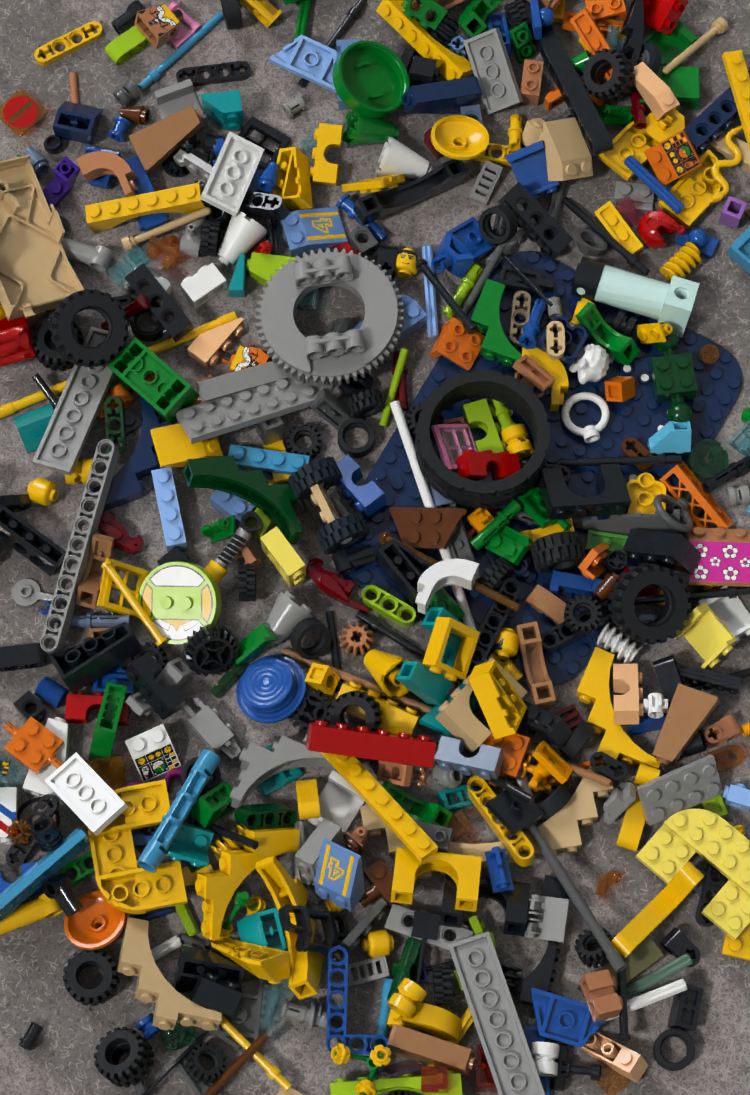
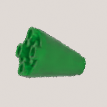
[342,111,399,146]

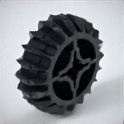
[183,623,239,677]

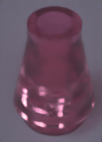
[616,196,640,227]

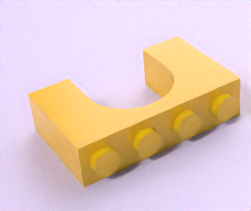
[391,847,482,912]

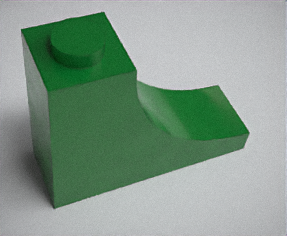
[88,682,127,765]

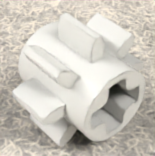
[643,693,668,719]

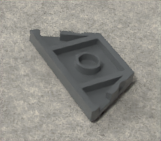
[215,977,264,1059]

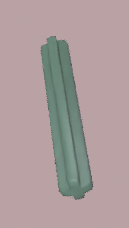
[616,954,693,999]

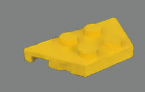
[341,173,405,194]

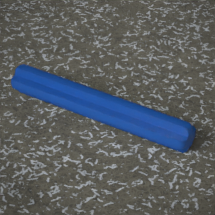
[624,155,685,214]

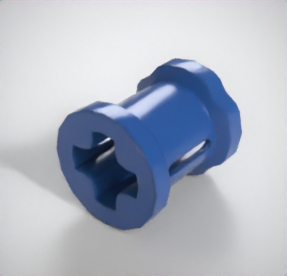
[108,116,131,142]

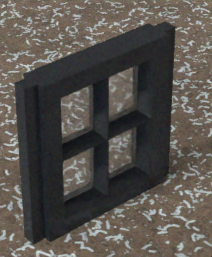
[238,116,291,171]

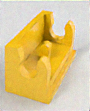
[239,0,283,28]

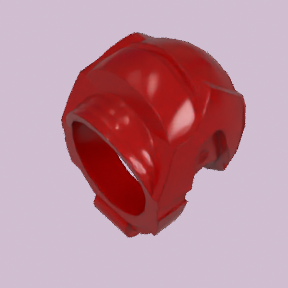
[638,208,687,249]

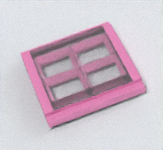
[431,424,478,472]

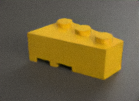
[469,660,527,740]

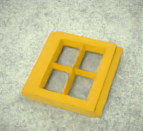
[96,558,150,619]

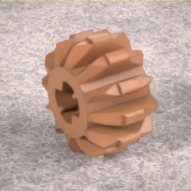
[339,622,374,657]

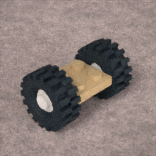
[288,456,370,555]

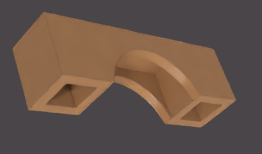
[516,621,556,709]

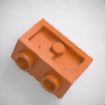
[578,542,610,580]

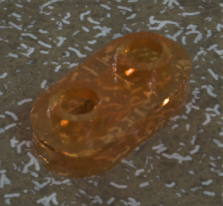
[705,745,744,772]

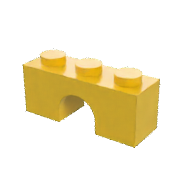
[310,123,343,186]

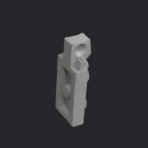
[173,149,213,182]

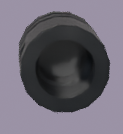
[30,816,64,852]

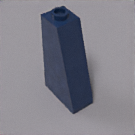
[401,76,483,114]

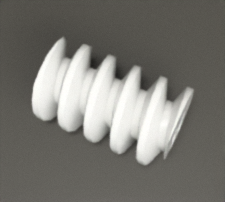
[597,622,643,664]

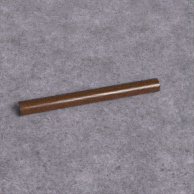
[203,1033,269,1095]

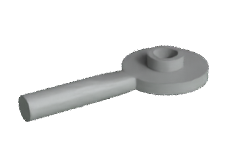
[12,579,76,607]

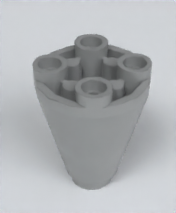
[266,590,313,647]

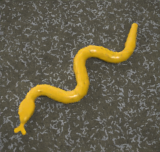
[704,125,743,207]

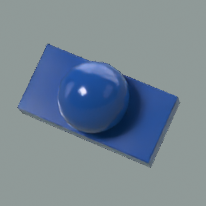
[530,0,555,40]
[675,227,719,259]

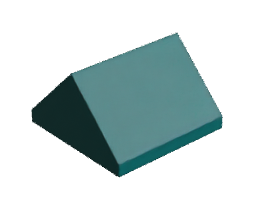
[13,404,54,454]

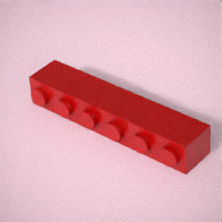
[305,720,437,768]

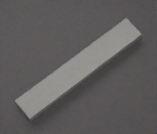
[196,361,291,403]

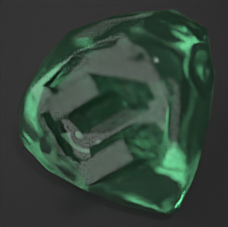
[162,1023,197,1051]

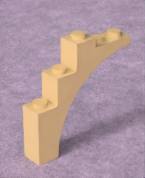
[117,917,222,1031]

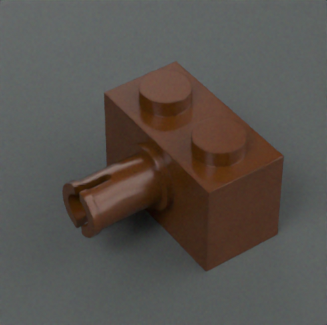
[359,858,397,909]

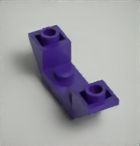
[42,156,80,212]

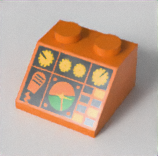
[644,130,702,185]

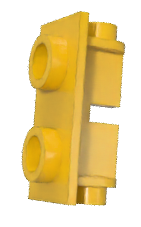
[635,323,673,344]

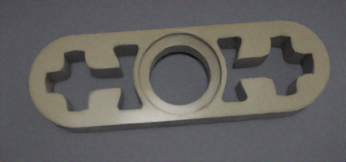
[509,291,531,348]

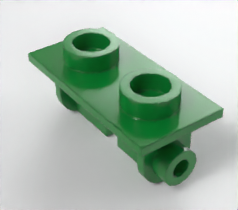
[596,104,633,125]
[201,515,236,544]

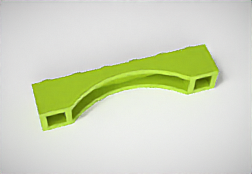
[330,1070,463,1095]

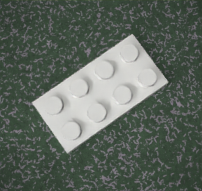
[200,131,265,216]
[45,752,128,836]

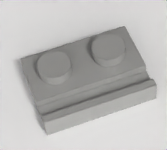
[613,181,654,213]

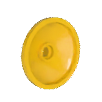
[431,115,489,160]

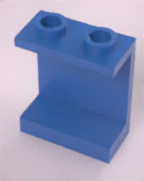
[505,140,561,199]

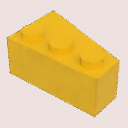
[270,147,313,211]

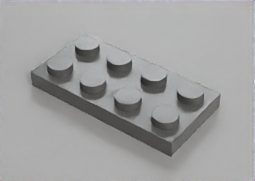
[463,27,523,115]
[637,754,723,826]

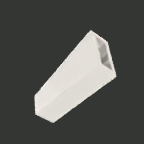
[22,717,70,805]

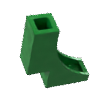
[471,279,521,367]

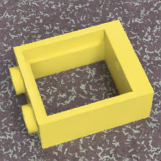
[260,526,307,587]

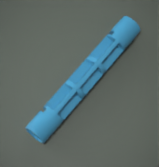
[137,749,221,873]

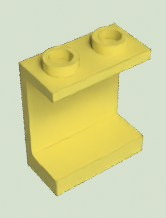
[674,603,737,669]

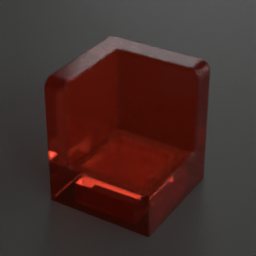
[421,1066,448,1093]

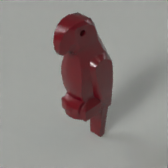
[97,511,144,555]
[306,558,369,614]

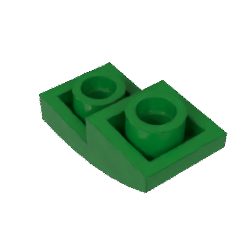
[509,22,536,63]

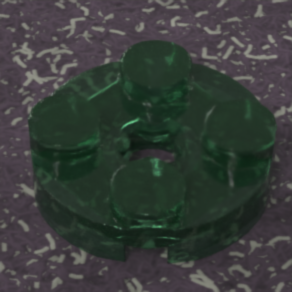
[688,439,728,480]

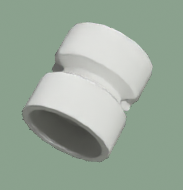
[531,1042,560,1077]

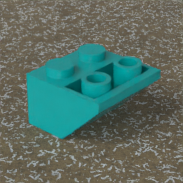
[236,907,288,952]

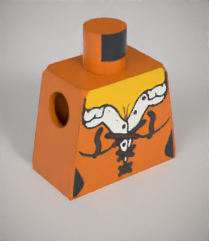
[222,345,272,373]

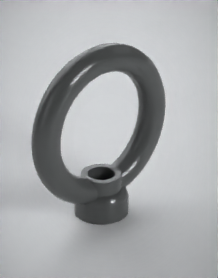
[653,494,693,533]

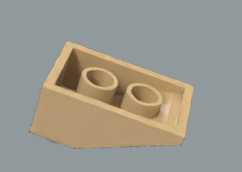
[543,117,593,181]

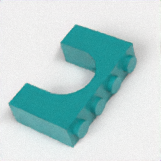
[396,607,462,705]

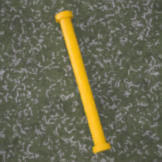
[101,559,168,646]

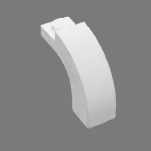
[415,559,479,614]

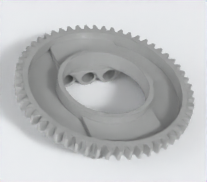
[256,248,404,386]

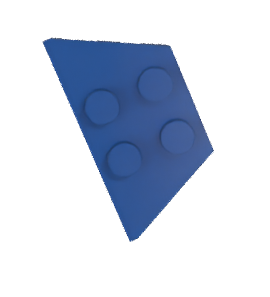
[531,987,606,1048]

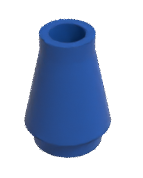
[258,162,280,192]

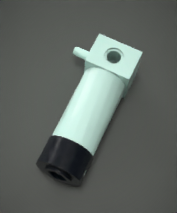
[571,256,700,337]

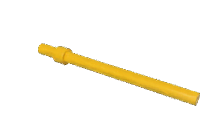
[201,1005,292,1091]

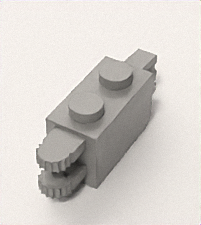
[182,696,242,761]

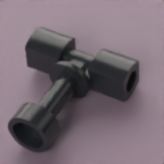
[550,1045,601,1091]

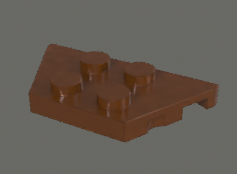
[389,507,467,550]

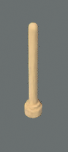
[662,17,729,74]
[121,207,211,252]

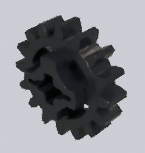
[288,688,331,733]

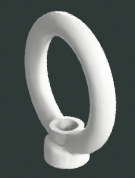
[561,392,610,443]

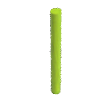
[379,348,409,427]

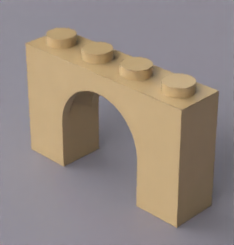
[435,657,527,753]

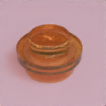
[699,344,720,364]

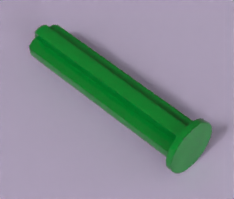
[291,0,312,43]

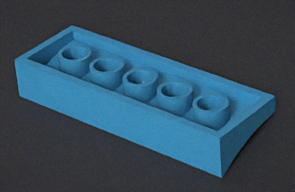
[0,828,90,921]

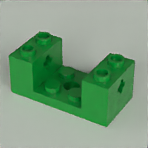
[108,337,199,425]

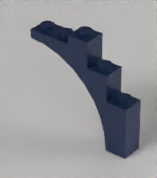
[93,395,168,512]

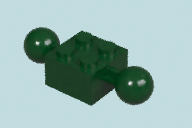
[649,329,698,422]

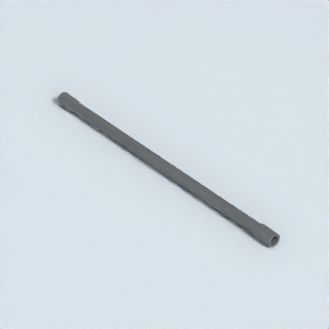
[476,743,627,973]

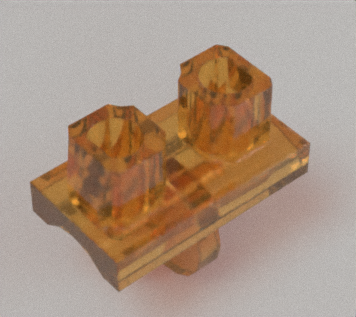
[146,235,183,270]

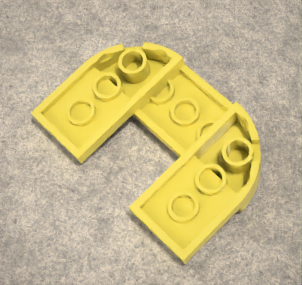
[635,809,750,941]

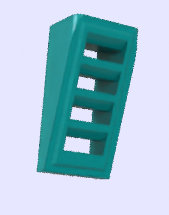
[228,254,246,298]
[436,784,481,812]

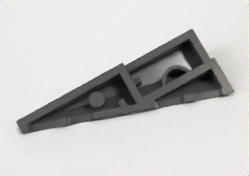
[574,509,680,536]

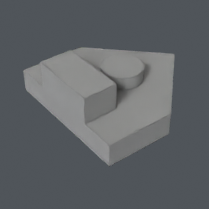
[603,782,636,825]

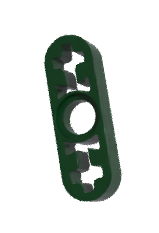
[104,396,127,454]

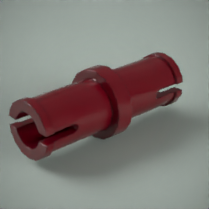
[630,91,647,130]

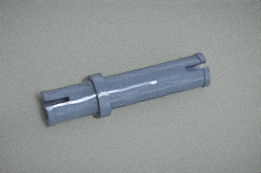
[69,613,132,630]

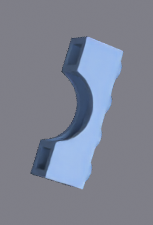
[151,467,188,552]

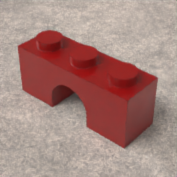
[456,449,521,481]
[65,692,130,726]

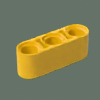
[295,778,321,820]

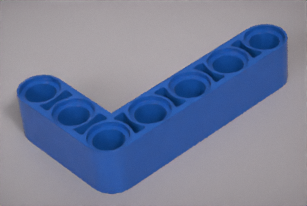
[325,946,389,1055]

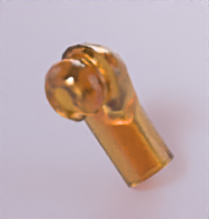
[595,870,622,897]

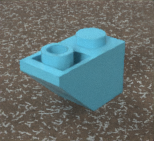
[648,421,692,454]

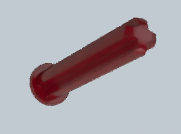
[101,294,150,331]

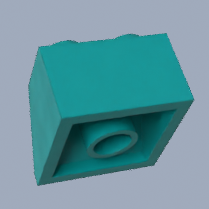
[201,90,244,131]

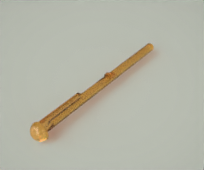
[379,531,520,612]

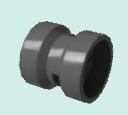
[113,81,140,107]

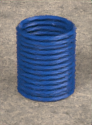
[35,676,69,708]

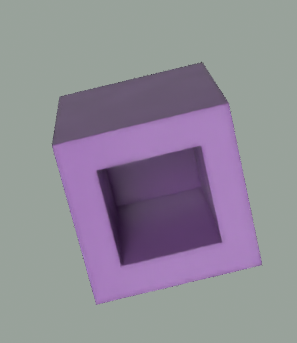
[719,196,747,229]

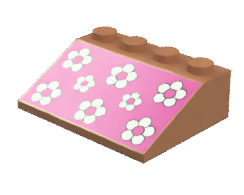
[686,527,750,587]

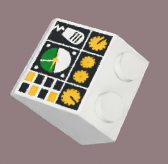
[125,724,181,783]

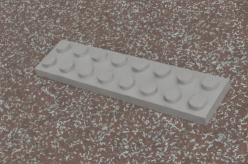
[32,326,129,476]
[176,374,340,444]
[448,931,545,1095]

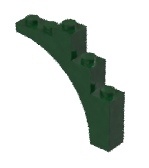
[183,456,303,545]

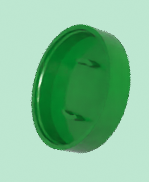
[332,40,409,118]

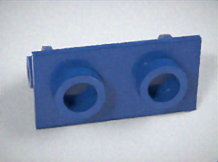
[485,846,514,893]

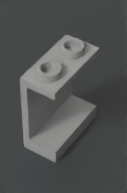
[154,79,208,131]

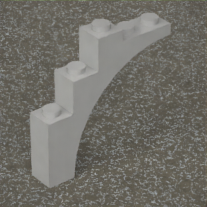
[230,734,336,809]

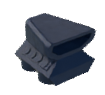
[537,315,591,373]

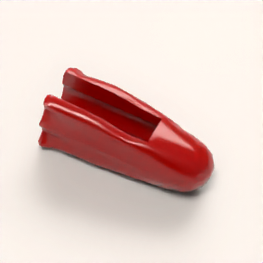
[0,316,36,367]

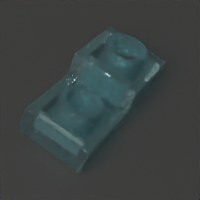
[107,245,150,287]

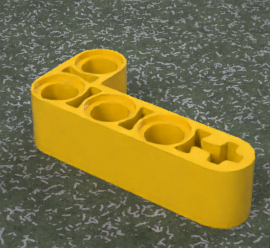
[616,764,660,852]

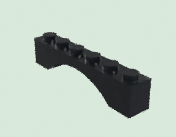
[353,159,469,226]
[518,875,571,1006]

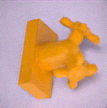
[520,740,573,792]

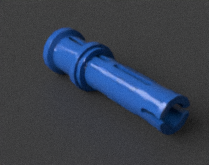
[336,193,388,244]
[519,298,547,349]

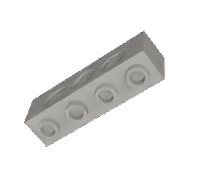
[384,903,474,954]

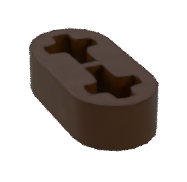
[621,437,653,471]

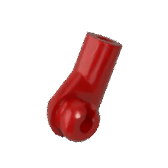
[254,240,273,255]

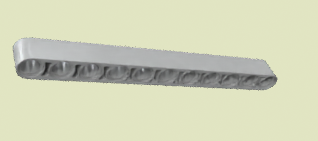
[40,439,119,654]

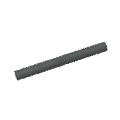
[462,245,504,315]

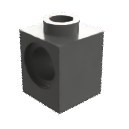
[349,225,378,258]

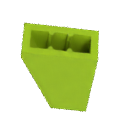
[246,252,296,287]

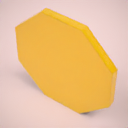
[646,109,685,143]

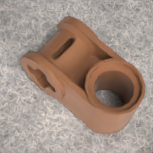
[702,714,743,748]

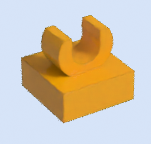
[467,507,494,533]

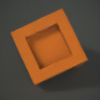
[604,376,636,402]

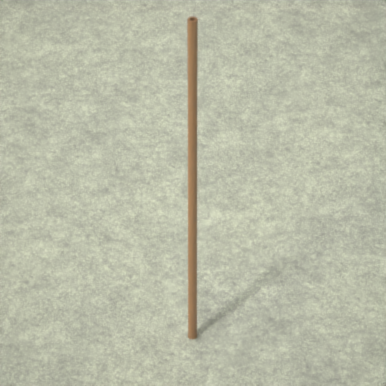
[282,648,612,788]

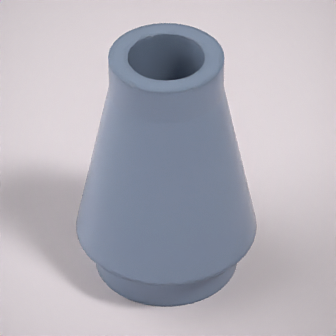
[24,147,49,176]

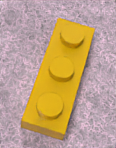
[594,201,644,254]

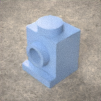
[722,783,750,811]

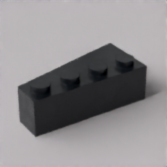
[48,622,143,694]

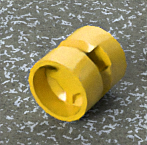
[500,424,534,460]
[65,458,93,485]
[387,978,427,1019]

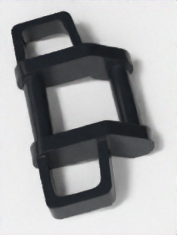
[279,905,349,956]

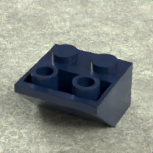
[53,101,103,145]

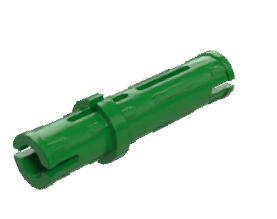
[469,499,523,551]

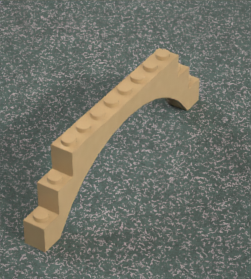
[360,765,614,879]

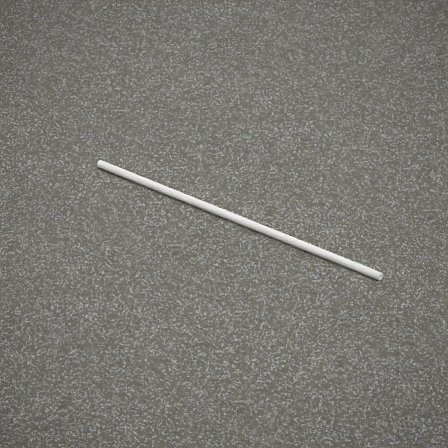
[390,400,533,796]

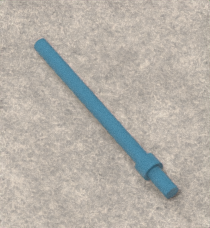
[137,12,224,91]

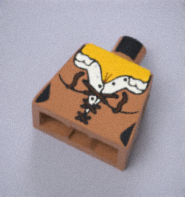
[134,4,184,50]

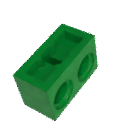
[401,0,448,30]
[190,781,233,828]

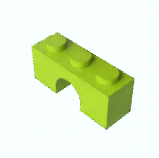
[462,398,506,453]

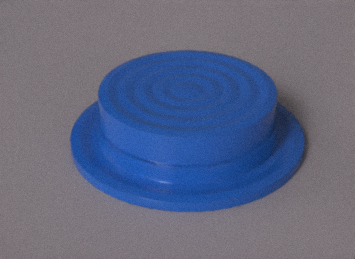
[236,655,307,724]

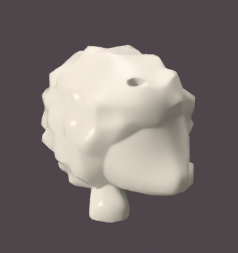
[569,344,610,384]

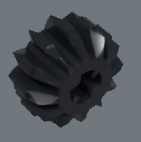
[429,14,459,46]

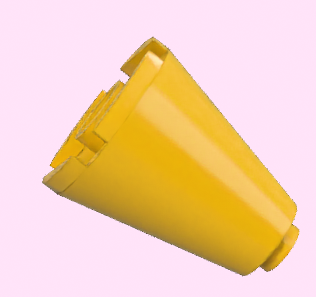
[363,649,410,697]

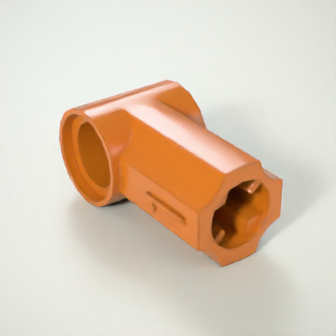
[97,384,134,421]

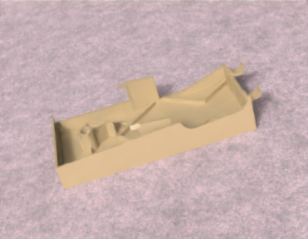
[0,154,84,321]

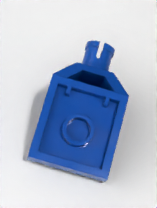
[431,217,500,279]

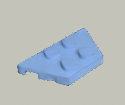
[269,34,337,93]

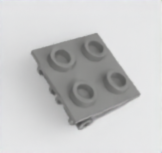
[525,894,570,942]

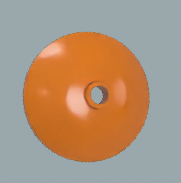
[64,891,126,950]

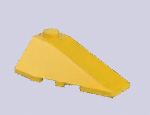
[211,938,290,984]

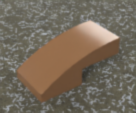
[525,585,566,625]

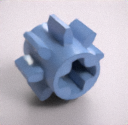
[446,34,468,58]

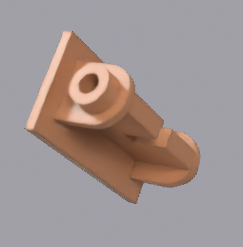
[346,826,367,854]

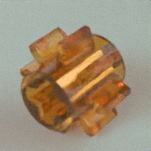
[6,818,33,845]

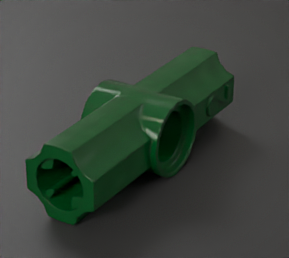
[387,937,421,1000]

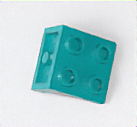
[167,822,214,868]

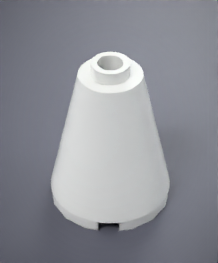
[375,136,432,179]
[217,211,267,266]

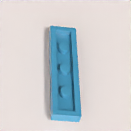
[228,444,310,475]

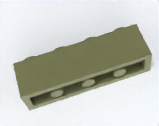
[578,936,664,993]

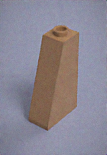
[129,105,203,174]
[653,683,720,765]
[387,1024,477,1076]

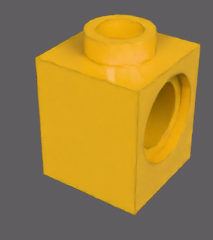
[304,663,340,696]

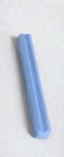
[422,245,439,338]

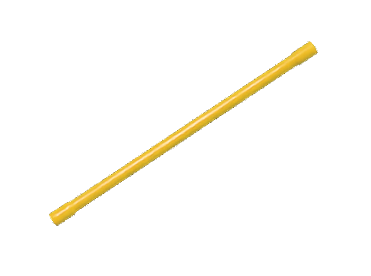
[0,311,238,419]

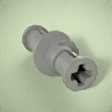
[279,999,342,1030]

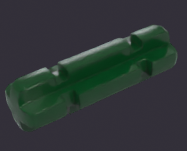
[210,663,244,698]

